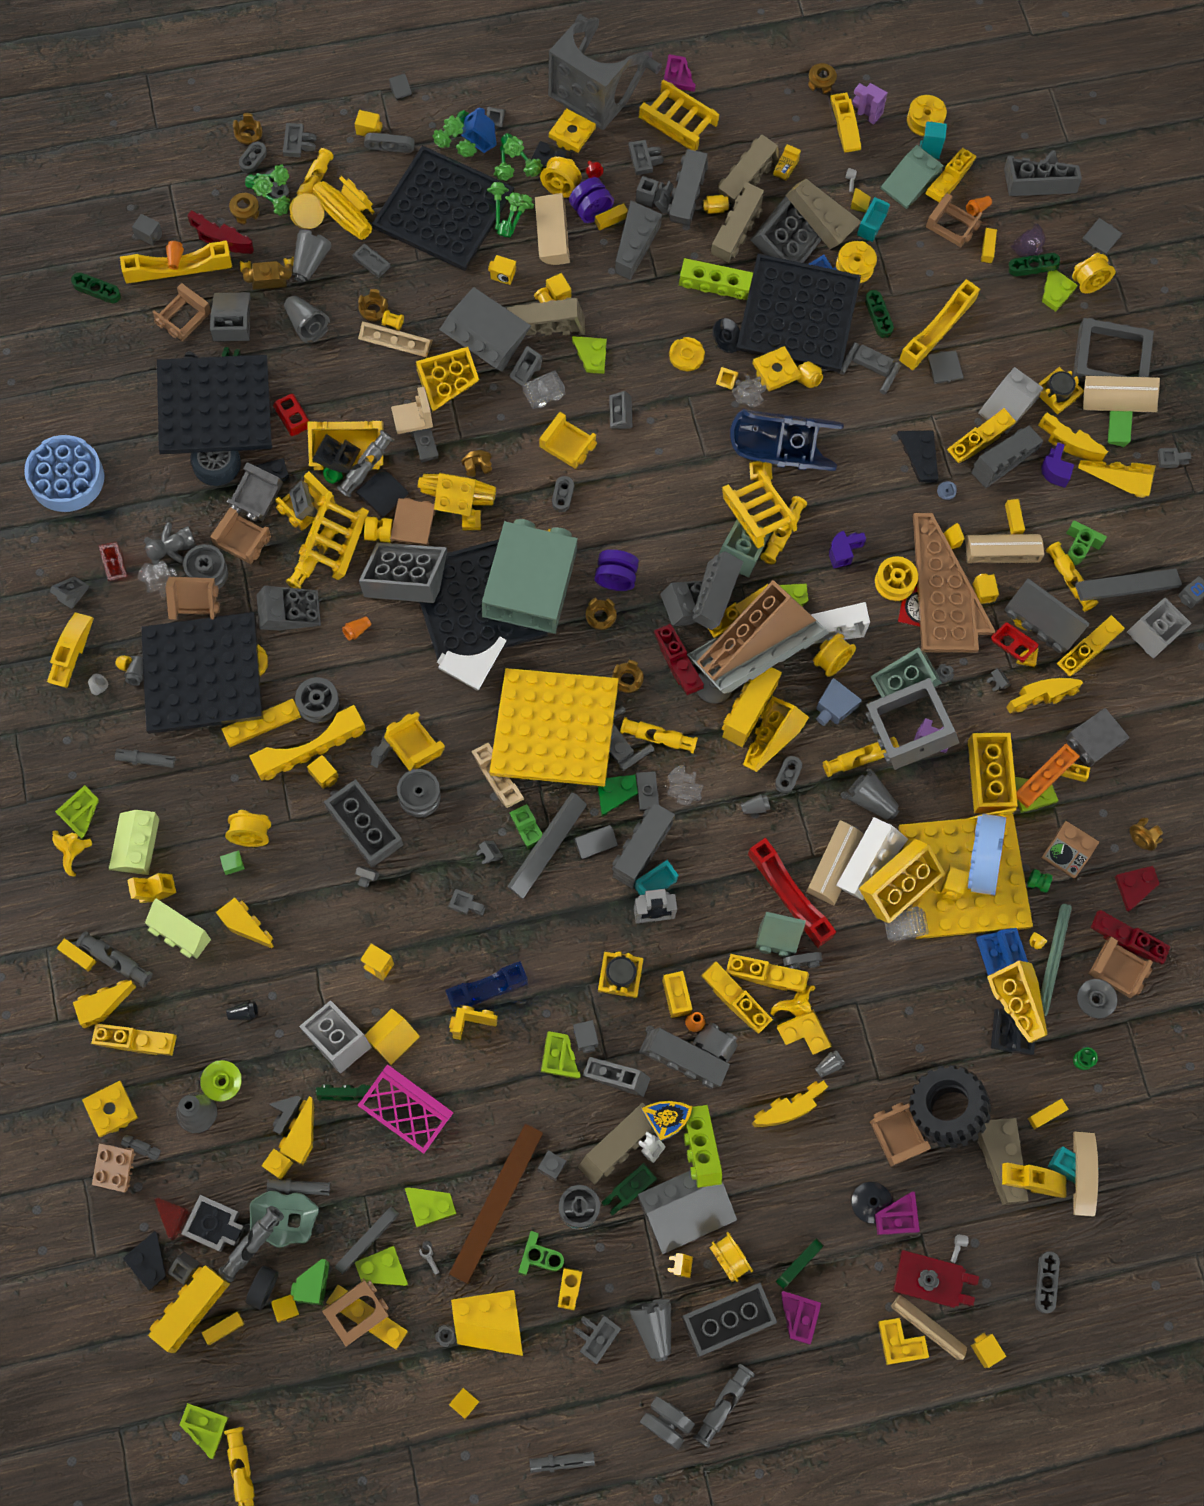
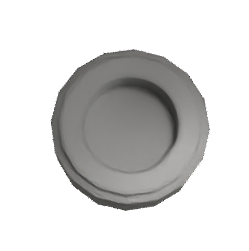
[88,674,108,695]

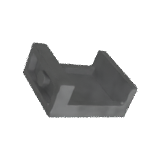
[227,462,283,521]
[1066,708,1129,767]

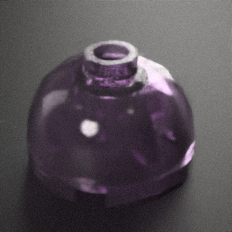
[1010,223,1046,257]

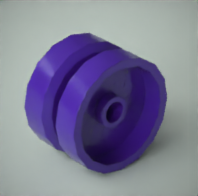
[569,177,614,223]
[595,550,639,591]

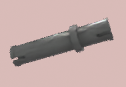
[115,748,176,768]
[267,1178,331,1196]
[529,1451,595,1473]

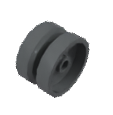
[183,544,229,589]
[397,769,441,817]
[640,1396,695,1450]

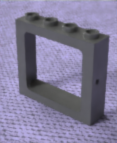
[1073,318,1154,384]
[866,678,959,770]

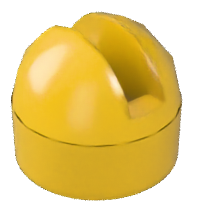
[115,655,132,671]
[1029,932,1047,949]

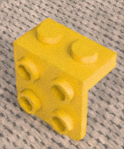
[449,1006,497,1040]

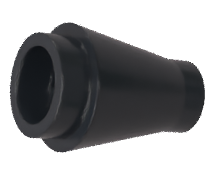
[226,1000,258,1020]

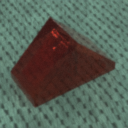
[98,541,127,581]
[154,1198,188,1240]

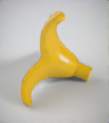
[52,831,92,876]
[771,985,815,1017]

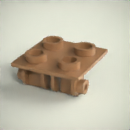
[92,1143,136,1192]

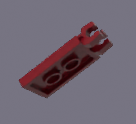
[893,1250,979,1308]

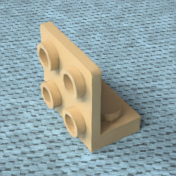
[391,387,433,434]

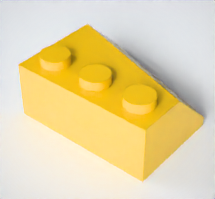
[416,347,479,412]
[451,1290,523,1356]

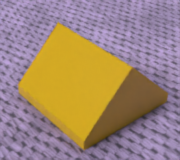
[365,1009,420,1065]

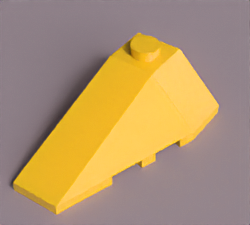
[1078,460,1156,497]
[743,696,809,772]
[987,961,1047,1043]

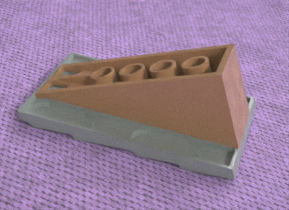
[687,580,829,694]

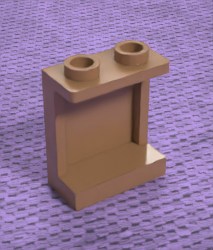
[390,498,436,546]
[210,507,271,564]
[165,577,220,619]
[1089,937,1153,998]
[870,1102,931,1167]

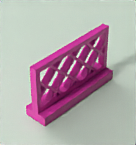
[357,1064,453,1154]

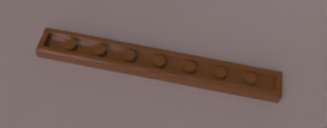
[449,1124,543,1284]

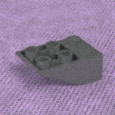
[210,292,250,341]
[660,580,727,627]
[257,586,321,631]

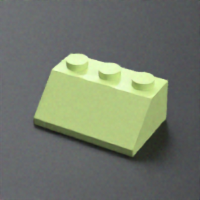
[109,810,159,875]
[145,899,211,959]

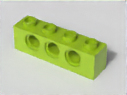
[679,258,753,300]
[682,1105,722,1188]

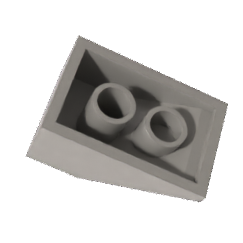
[978,367,1043,434]
[1127,598,1192,659]
[299,1001,371,1073]

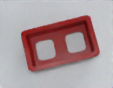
[273,394,310,436]
[991,623,1039,663]

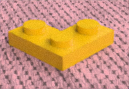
[777,1009,831,1055]
[878,1318,929,1365]

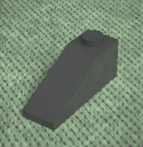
[583,1057,651,1097]

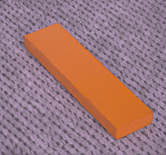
[1016,744,1080,808]

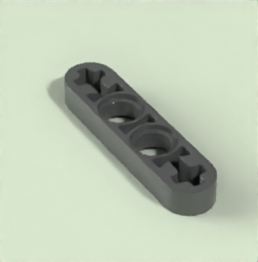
[335,1206,400,1275]

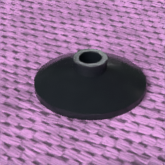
[712,318,740,353]
[851,1182,892,1224]

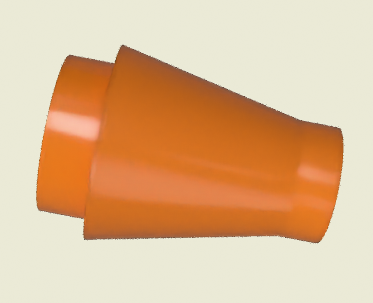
[966,196,992,216]
[166,241,184,270]
[342,616,371,640]
[685,1012,705,1032]

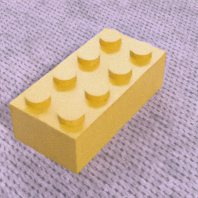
[722,667,782,748]
[968,733,1018,813]
[859,839,945,923]
[148,1265,230,1353]

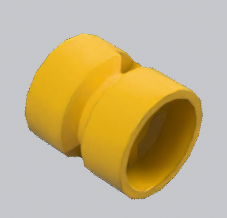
[364,516,393,543]

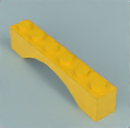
[120,241,232,284]
[899,279,980,370]
[249,705,366,781]

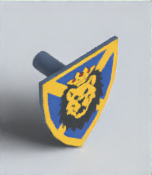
[641,1101,693,1141]

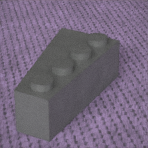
[667,149,708,226]
[1004,155,1082,196]
[615,201,662,280]
[972,426,1043,488]
[692,551,743,630]
[639,1028,730,1089]

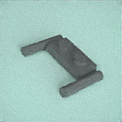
[839,342,901,394]
[610,706,654,771]

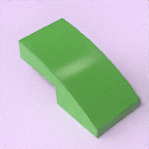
[509,804,543,849]

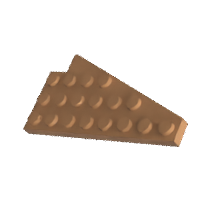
[913,513,995,652]

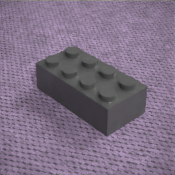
[324,779,403,868]
[612,803,675,889]
[681,1283,777,1357]

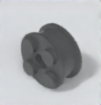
[295,677,339,723]

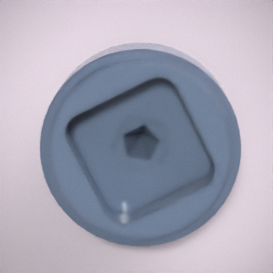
[937,481,957,500]

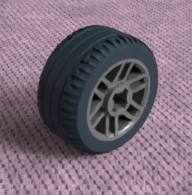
[190,451,241,486]

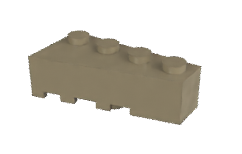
[718,135,779,205]
[785,179,861,249]
[711,181,764,263]
[507,298,585,335]
[578,1102,654,1185]
[978,1118,1028,1205]

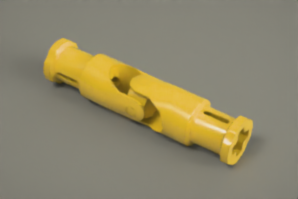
[296,148,334,195]
[760,496,807,565]
[286,526,339,589]
[1045,542,1098,612]
[620,717,698,754]
[823,737,899,777]
[224,1427,255,1506]

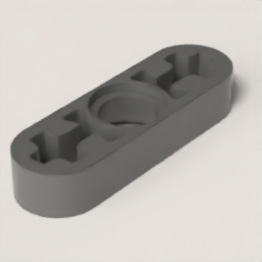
[364,133,415,153]
[1035,1252,1060,1314]

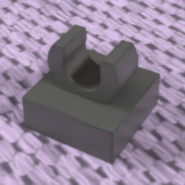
[987,668,1012,691]
[476,841,503,864]
[355,865,379,888]

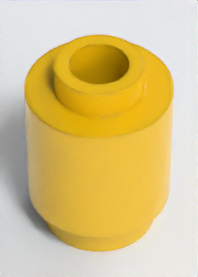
[703,195,729,214]

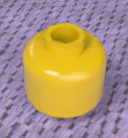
[797,361,823,388]

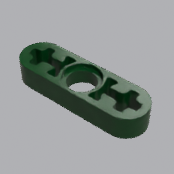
[1008,253,1060,277]
[71,272,121,304]
[865,290,894,338]
[775,1238,824,1289]

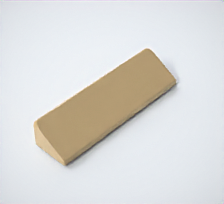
[358,322,433,357]
[891,1295,967,1360]

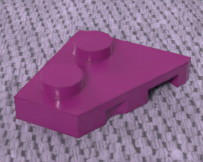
[664,54,696,92]
[875,1192,920,1235]
[781,1291,821,1345]

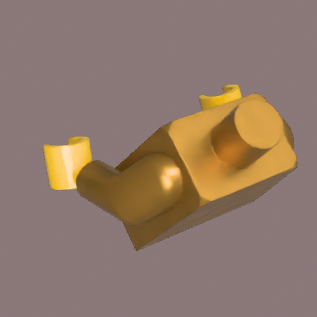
[240,257,294,290]

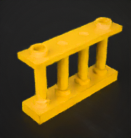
[639,79,719,151]
[722,470,798,548]
[298,491,369,580]

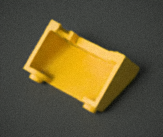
[308,421,384,470]

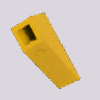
[216,898,274,948]
[73,980,136,1028]
[279,1096,314,1165]

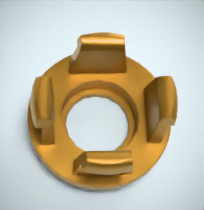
[808,63,837,94]
[233,113,263,145]
[229,193,259,225]
[358,289,388,321]
[461,450,492,477]
[586,598,616,630]
[612,660,643,693]
[1130,818,1163,851]

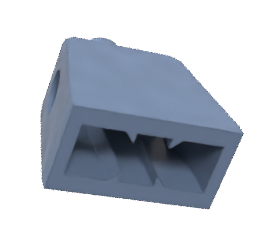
[816,678,862,726]

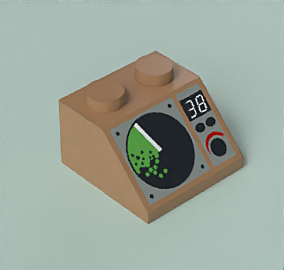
[1041,821,1099,879]

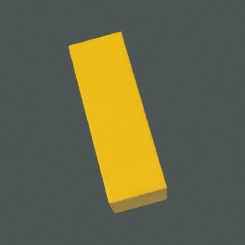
[595,203,628,230]
[981,228,997,263]
[1005,499,1025,534]
[1061,763,1090,782]
[57,938,96,972]
[1027,1099,1069,1129]
[202,1312,245,1345]

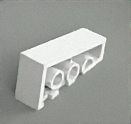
[811,602,870,644]
[836,818,908,900]

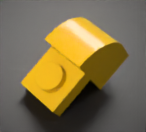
[127,873,176,903]

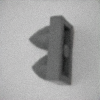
[289,480,317,520]

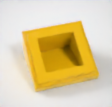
[850,188,871,212]
[716,367,739,390]
[749,461,772,480]
[943,523,965,549]
[271,1295,299,1322]
[449,1388,479,1419]

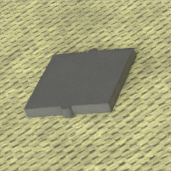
[1082,218,1123,255]
[927,350,964,384]

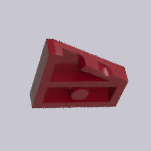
[1115,866,1160,912]

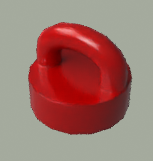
[586,161,604,178]

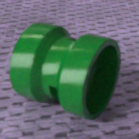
[1027,868,1053,893]
[1073,1047,1098,1071]

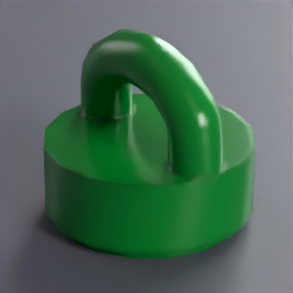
[323,467,344,484]

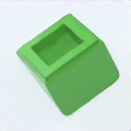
[220,851,245,875]

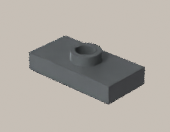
[352,244,391,278]
[412,428,439,462]
[636,771,659,811]

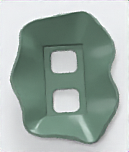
[250,1191,319,1248]

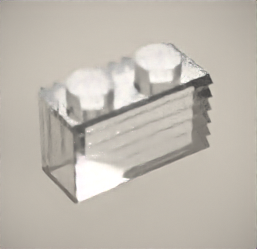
[523,370,565,409]
[884,907,929,942]

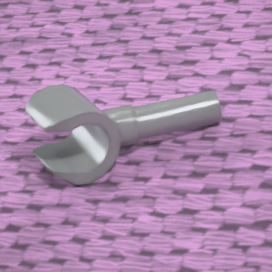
[845,168,857,194]
[950,1235,968,1263]
[419,1245,439,1275]

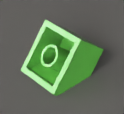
[291,1259,330,1306]

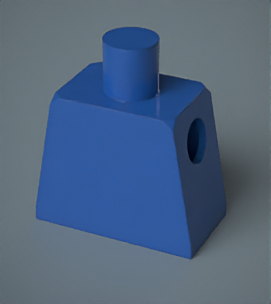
[461,108,497,153]

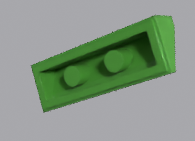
[1108,411,1133,447]

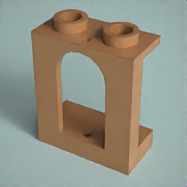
[926,193,982,247]
[153,283,211,341]
[322,1278,389,1346]

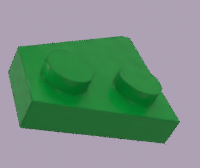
[597,775,638,816]

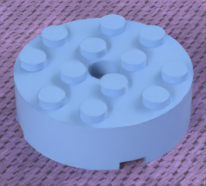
[25,435,104,512]
[968,814,1007,895]

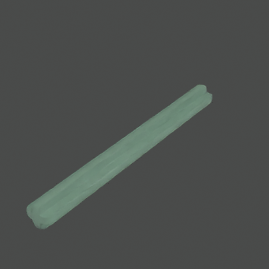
[1040,904,1072,1016]

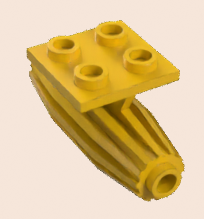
[313,176,375,240]
[418,473,496,516]

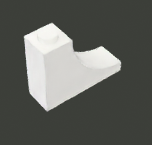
[437,637,506,691]

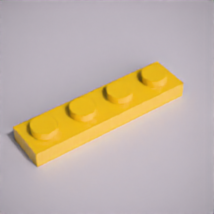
[222,699,301,747]
[326,1285,408,1350]

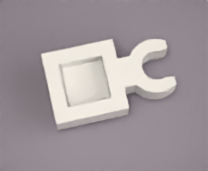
[638,1132,666,1163]

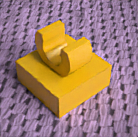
[462,509,481,530]
[668,1253,693,1278]

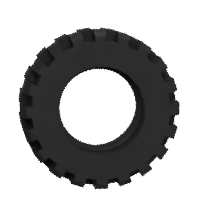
[909,1065,991,1148]

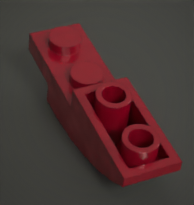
[187,210,254,254]
[654,624,704,695]
[1090,910,1171,964]

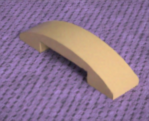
[472,743,524,808]
[1073,1132,1098,1217]

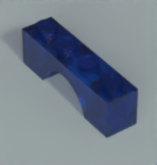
[445,961,528,1013]

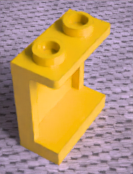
[539,412,597,469]
[276,471,335,531]
[384,712,445,771]

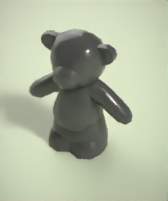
[144,522,197,565]

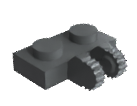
[283,123,317,157]
[628,140,664,175]
[573,1316,621,1365]

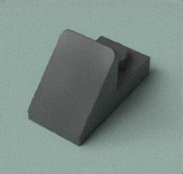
[509,346,542,387]
[50,577,89,608]
[269,1096,303,1137]

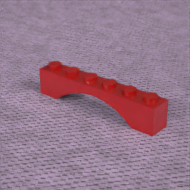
[748,838,836,948]

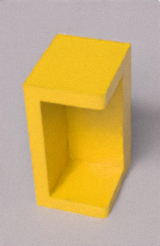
[361,943,394,981]
[662,971,693,1018]

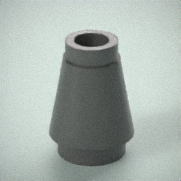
[124,656,144,686]
[741,794,770,815]
[814,1051,845,1078]

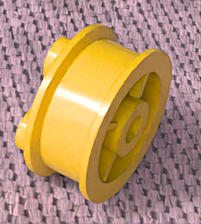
[907,95,947,137]
[540,157,582,198]
[836,241,877,283]
[1072,253,1115,294]
[875,556,918,601]
[813,633,856,677]
[225,810,271,847]
[710,1232,753,1282]

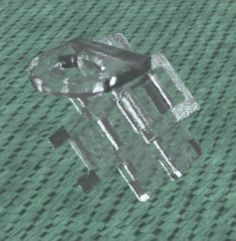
[732,375,766,409]
[138,561,178,597]
[668,764,703,806]

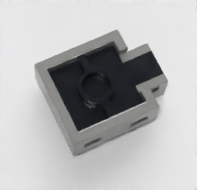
[634,889,677,924]
[181,1195,245,1252]

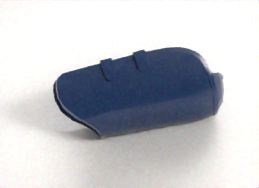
[730,409,844,471]

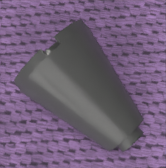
[292,230,331,283]
[284,296,330,343]
[845,768,899,820]
[176,1092,217,1133]
[630,1299,671,1362]

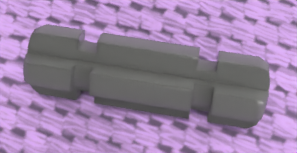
[121,1135,161,1161]

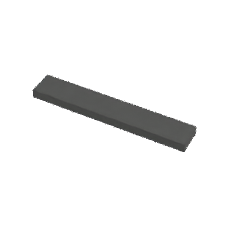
[1075,569,1182,601]
[507,793,587,899]

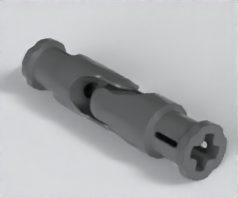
[337,430,395,498]
[76,931,153,988]
[218,1206,284,1282]
[693,1364,755,1448]

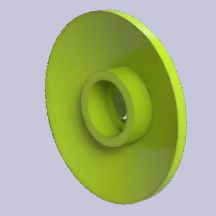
[200,1060,242,1102]

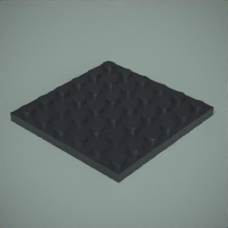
[372,145,514,271]
[736,254,861,372]
[157,355,272,455]
[419,539,548,665]
[141,612,263,734]

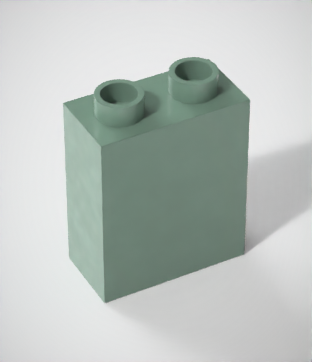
[482,519,578,634]

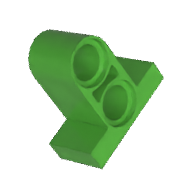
[1066,520,1107,565]
[518,1231,564,1276]

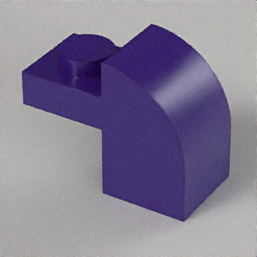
[1041,443,1074,488]
[829,531,866,569]

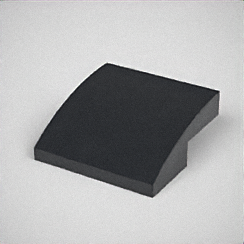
[312,434,361,473]
[356,468,409,518]
[991,1008,1035,1055]

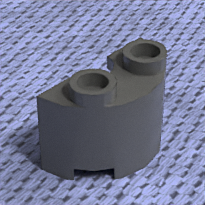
[692,1022,738,1063]

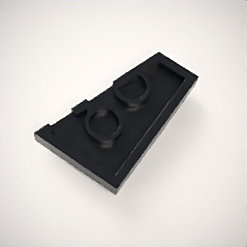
[897,430,939,483]

